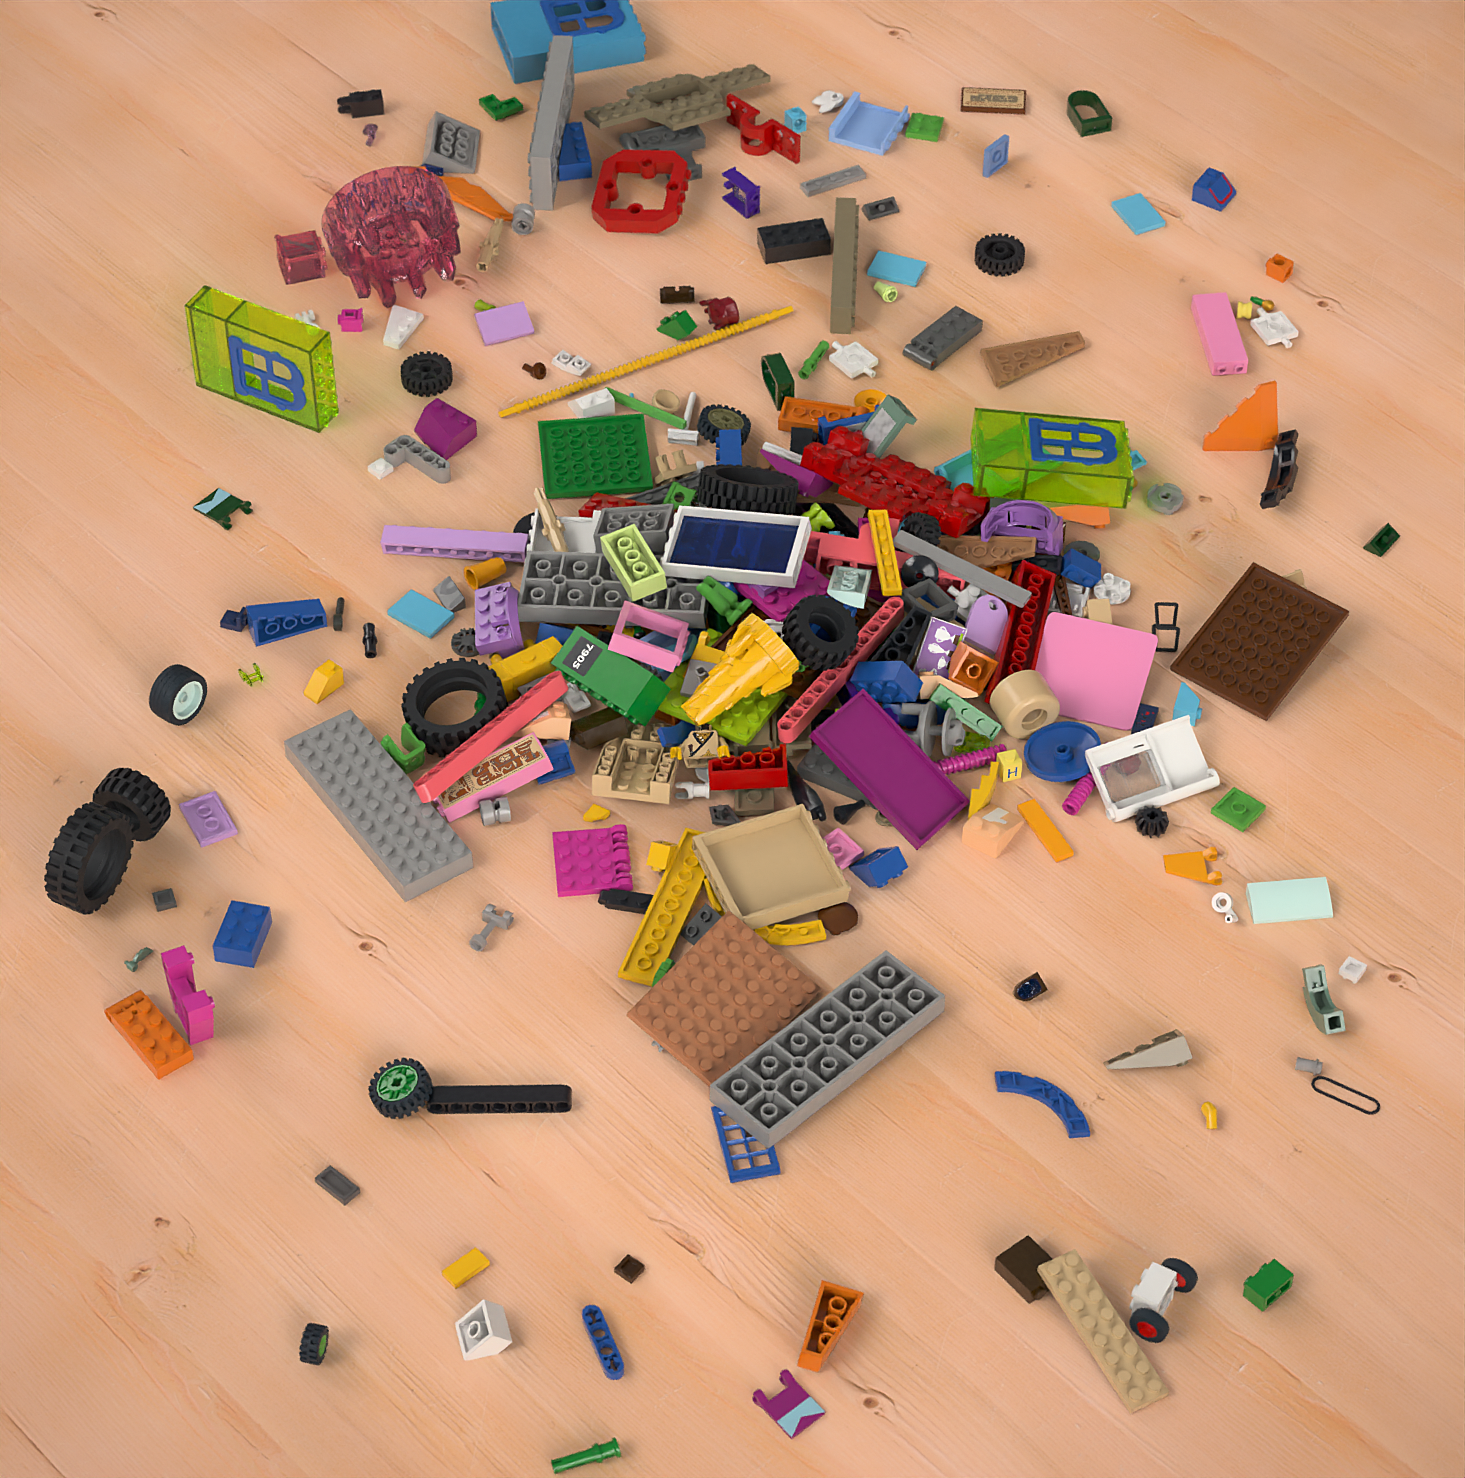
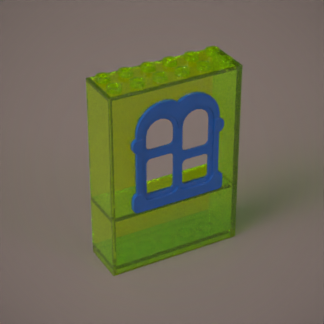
[184,285,339,433]
[970,408,1134,509]

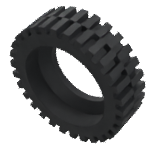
[697,464,799,515]

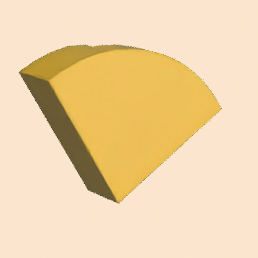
[583,803,610,822]

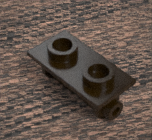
[660,285,695,304]

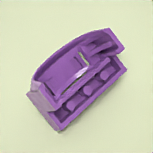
[981,500,1063,556]
[475,582,525,659]

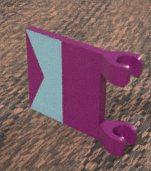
[752,1369,825,1439]

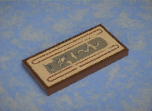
[961,87,1026,114]

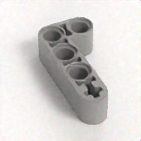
[383,435,451,484]

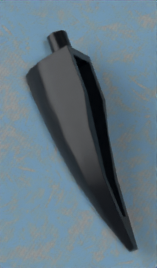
[787,760,827,821]

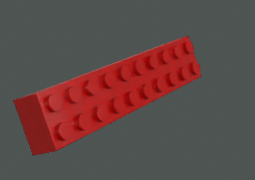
[984,560,1056,704]

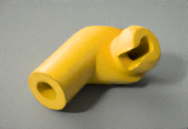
[1201,1101,1217,1129]

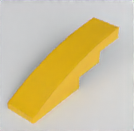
[968,761,999,820]

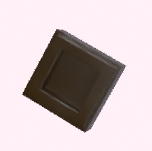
[614,1254,645,1284]

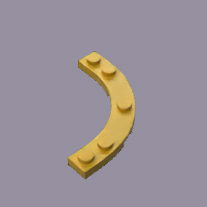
[704,879,826,946]

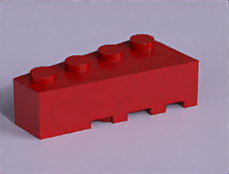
[708,743,788,791]

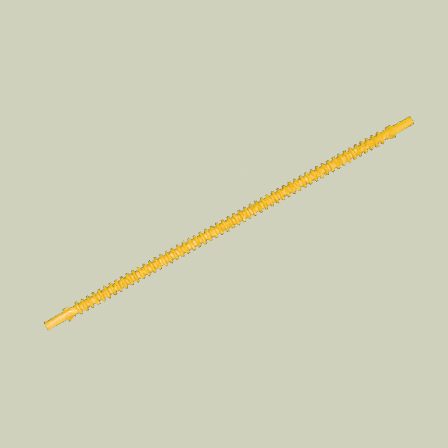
[498,305,793,418]

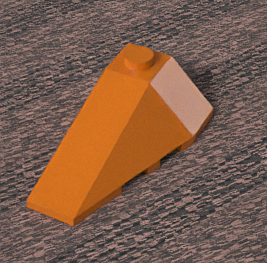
[1049,502,1110,529]

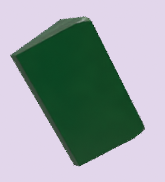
[1363,523,1400,557]

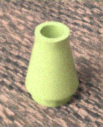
[874,282,898,302]

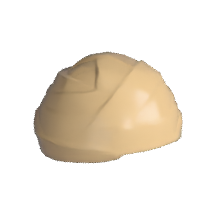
[652,389,680,414]

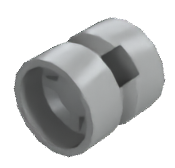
[512,203,535,235]
[479,796,511,826]

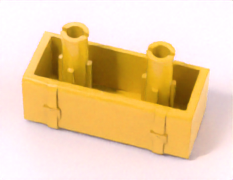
[488,636,562,702]

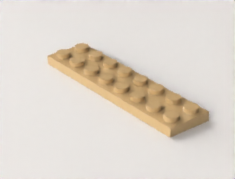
[1037,1249,1169,1414]

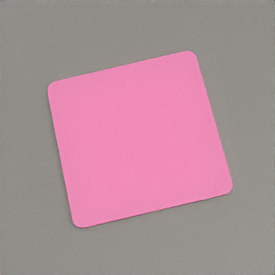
[1035,612,1158,731]

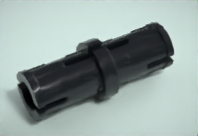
[362,623,378,658]

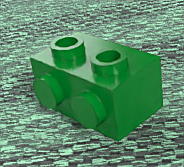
[1243,1259,1294,1312]

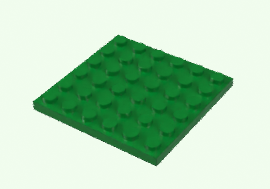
[538,414,653,499]

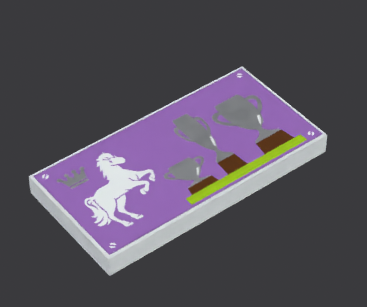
[912,617,967,680]

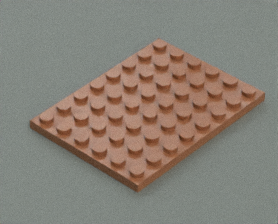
[626,910,822,1087]

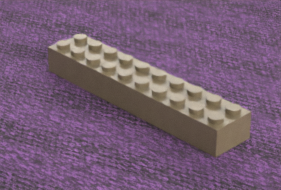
[830,197,859,334]

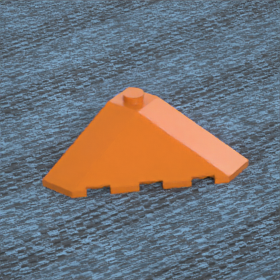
[1202,381,1278,451]

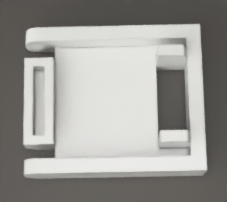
[1047,583,1090,618]

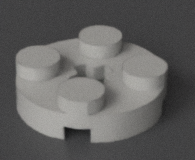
[1147,483,1184,515]

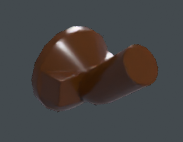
[522,362,547,380]

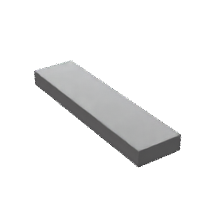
[800,165,866,197]

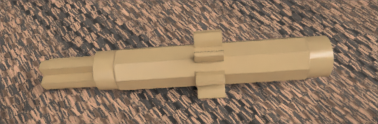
[476,218,504,272]
[534,487,569,552]

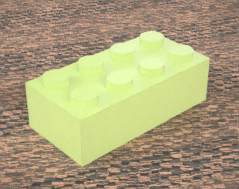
[600,524,667,602]

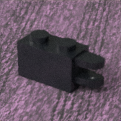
[337,89,384,118]

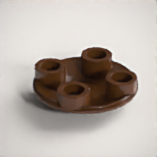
[818,902,858,935]

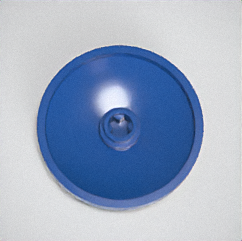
[1024,721,1101,782]

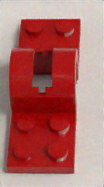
[726,93,801,164]

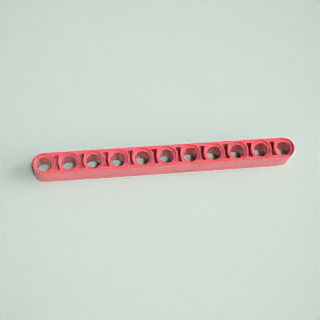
[777,597,904,743]
[413,671,569,803]

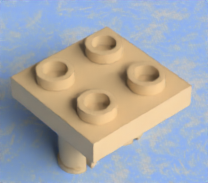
[653,449,697,486]

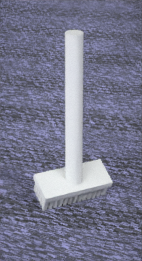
[668,392,699,446]

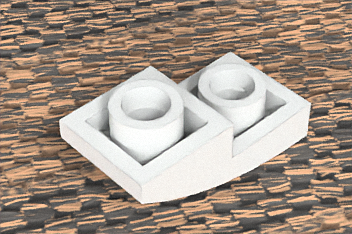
[551,350,591,376]

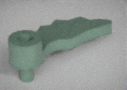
[125,947,153,972]

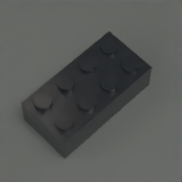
[757,218,831,264]

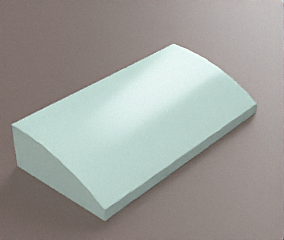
[827,565,872,609]
[1246,877,1333,924]

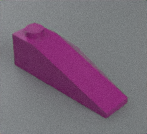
[760,449,834,498]

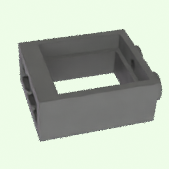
[900,578,959,631]

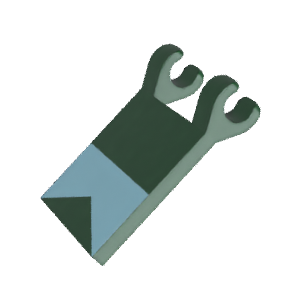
[193,488,253,530]

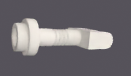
[295,310,320,337]

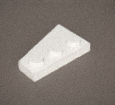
[383,304,424,350]

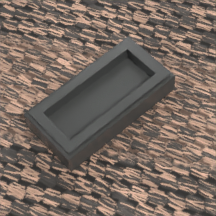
[315,1165,360,1206]

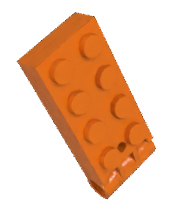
[778,396,870,434]
[104,990,194,1080]

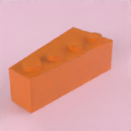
[797,1280,864,1372]

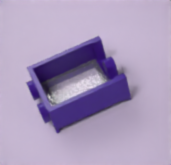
[722,167,760,219]

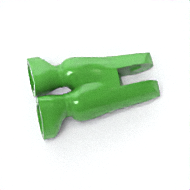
[696,576,753,626]

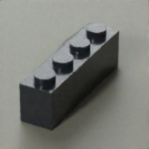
[869,606,932,667]

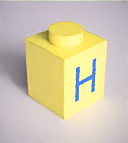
[996,749,1022,782]

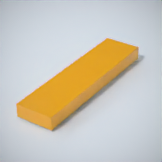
[1017,798,1074,862]

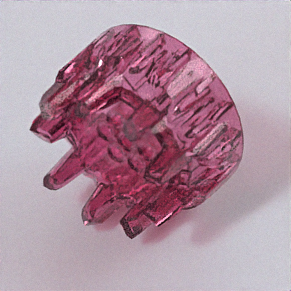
[321,166,461,308]

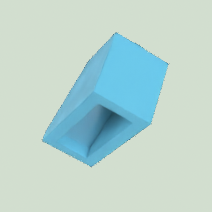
[1172,682,1202,726]

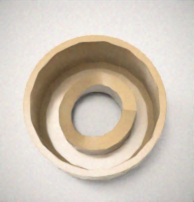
[990,670,1060,739]

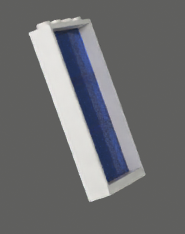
[660,505,812,588]

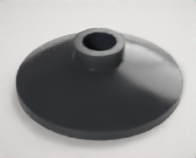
[901,555,939,588]

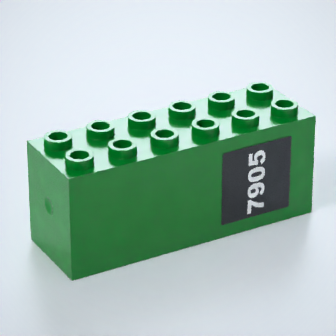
[551,626,671,726]

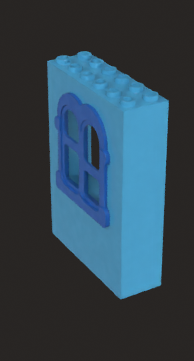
[490,0,646,84]

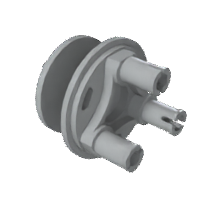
[901,701,965,758]

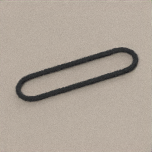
[1311,1076,1380,1115]

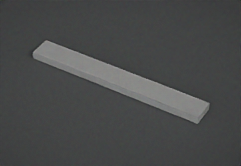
[893,530,1032,608]

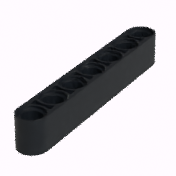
[426,1084,572,1114]

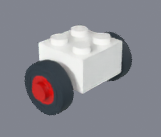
[1129,1258,1198,1343]

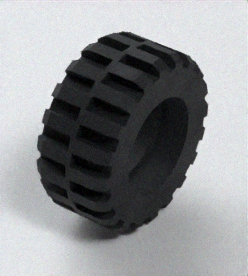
[782,595,859,671]
[92,768,171,842]

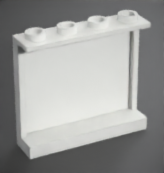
[524,508,601,566]

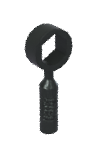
[333,597,345,631]

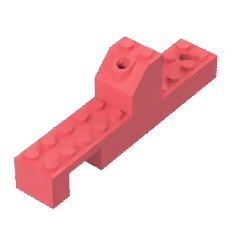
[760,518,965,599]

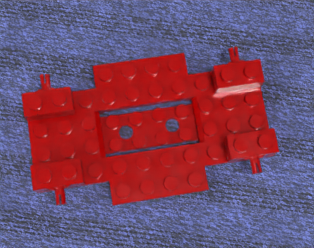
[800,426,994,539]

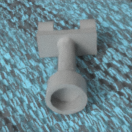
[469,904,514,952]

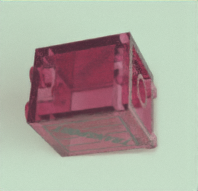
[274,230,328,285]

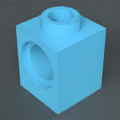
[784,106,807,134]

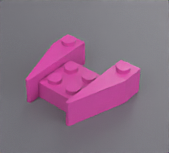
[161,945,215,1046]

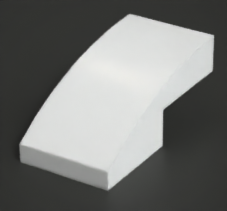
[562,682,591,713]

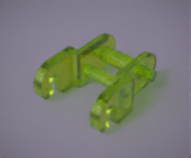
[238,663,264,687]

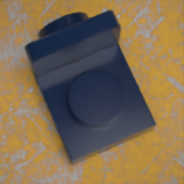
[220,607,248,632]

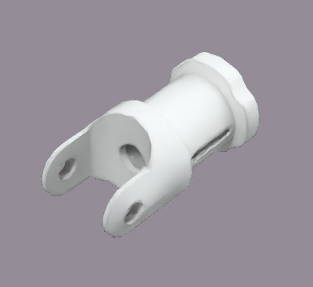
[675,782,709,799]

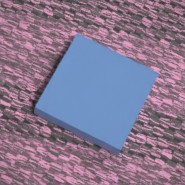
[983,134,1009,178]

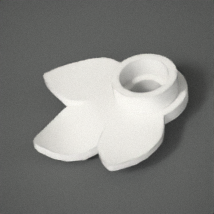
[812,91,844,113]

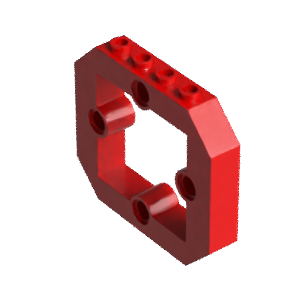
[591,150,691,233]

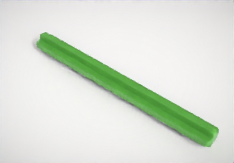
[604,387,687,430]

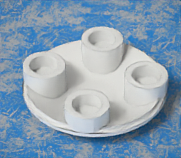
[1094,573,1131,604]

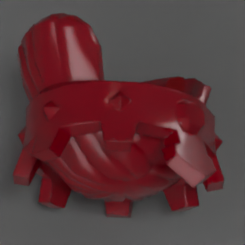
[699,297,740,330]

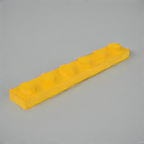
[868,510,902,596]

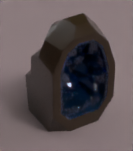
[1013,972,1048,1002]

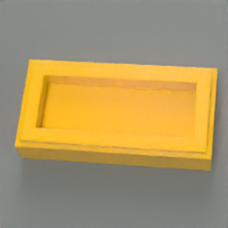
[442,1247,490,1289]

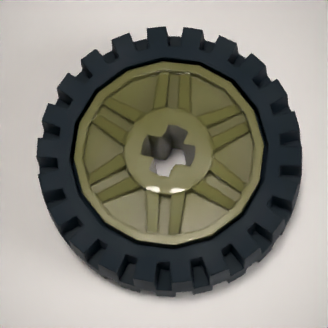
[697,404,751,446]

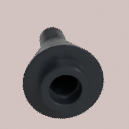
[833,799,866,824]

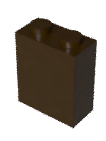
[569,707,628,750]
[994,1235,1053,1304]

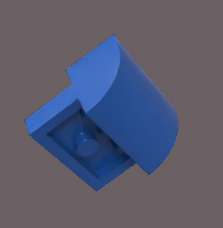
[536,739,575,785]

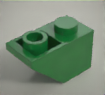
[656,310,698,340]

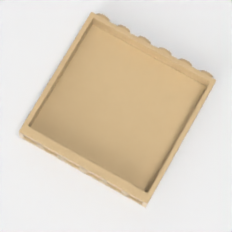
[692,804,851,930]

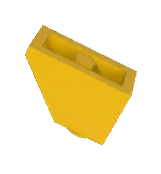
[304,659,344,704]
[646,840,678,872]

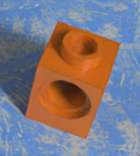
[1266,254,1294,283]

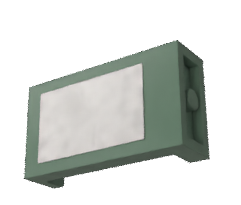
[861,395,917,458]

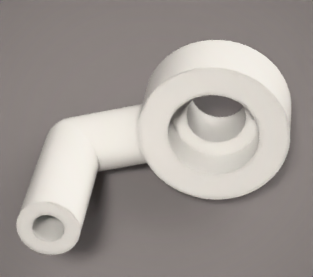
[1212,892,1238,923]

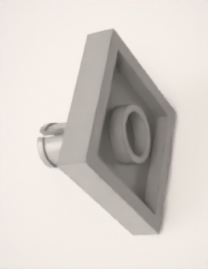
[680,659,717,697]

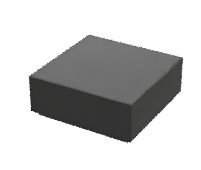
[152,888,177,912]

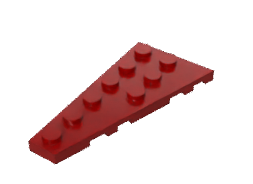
[579,493,678,524]

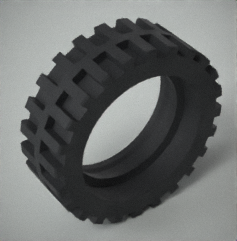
[401,658,508,758]
[44,802,134,915]

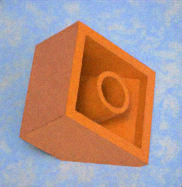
[948,641,999,696]

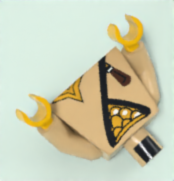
[670,723,730,768]

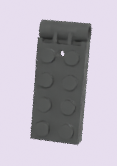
[619,124,706,151]
[903,306,983,371]
[797,743,878,810]

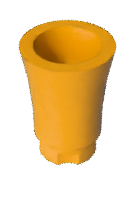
[464,557,506,590]

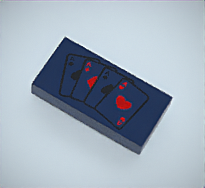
[1131,703,1159,734]

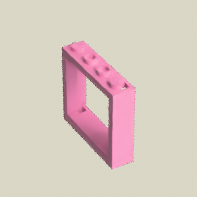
[608,600,690,673]

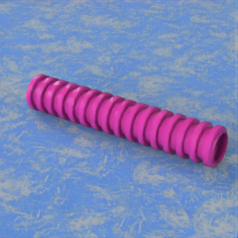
[1062,742,1111,815]
[933,744,1007,775]

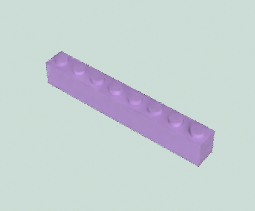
[380,525,530,562]

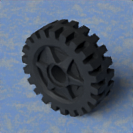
[975,233,1025,277]
[400,351,453,397]
[896,512,941,553]

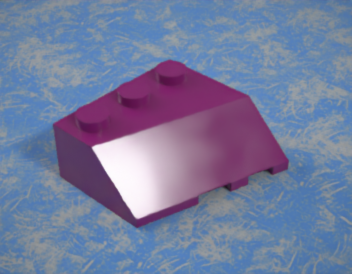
[414,398,477,460]

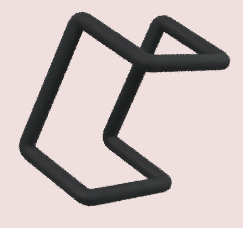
[1152,602,1180,652]

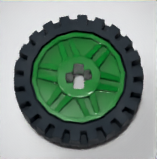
[368,1058,433,1119]

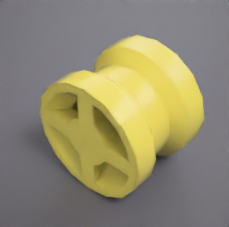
[1237,301,1252,319]

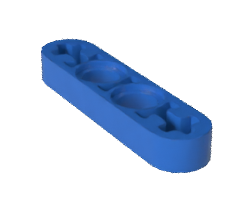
[582,1305,624,1380]

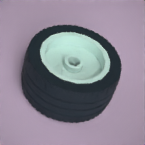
[149,664,207,726]

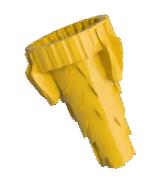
[681,613,800,726]

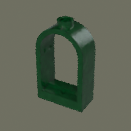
[1067,90,1112,137]
[761,352,795,411]

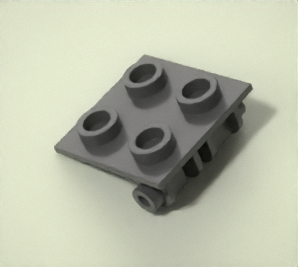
[681,903,722,946]

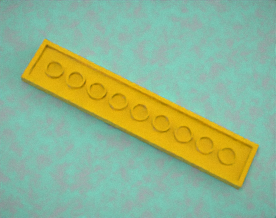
[618,827,707,987]

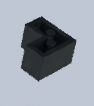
[790,427,818,455]

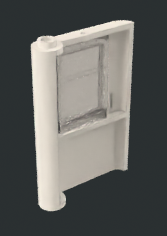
[1085,715,1220,823]

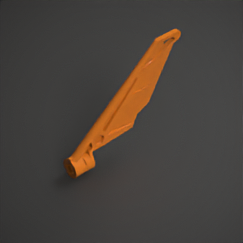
[407,166,513,221]

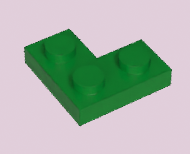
[479,94,523,121]

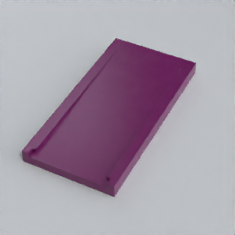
[809,689,970,850]

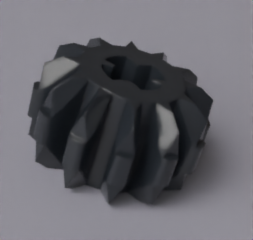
[1135,805,1169,838]

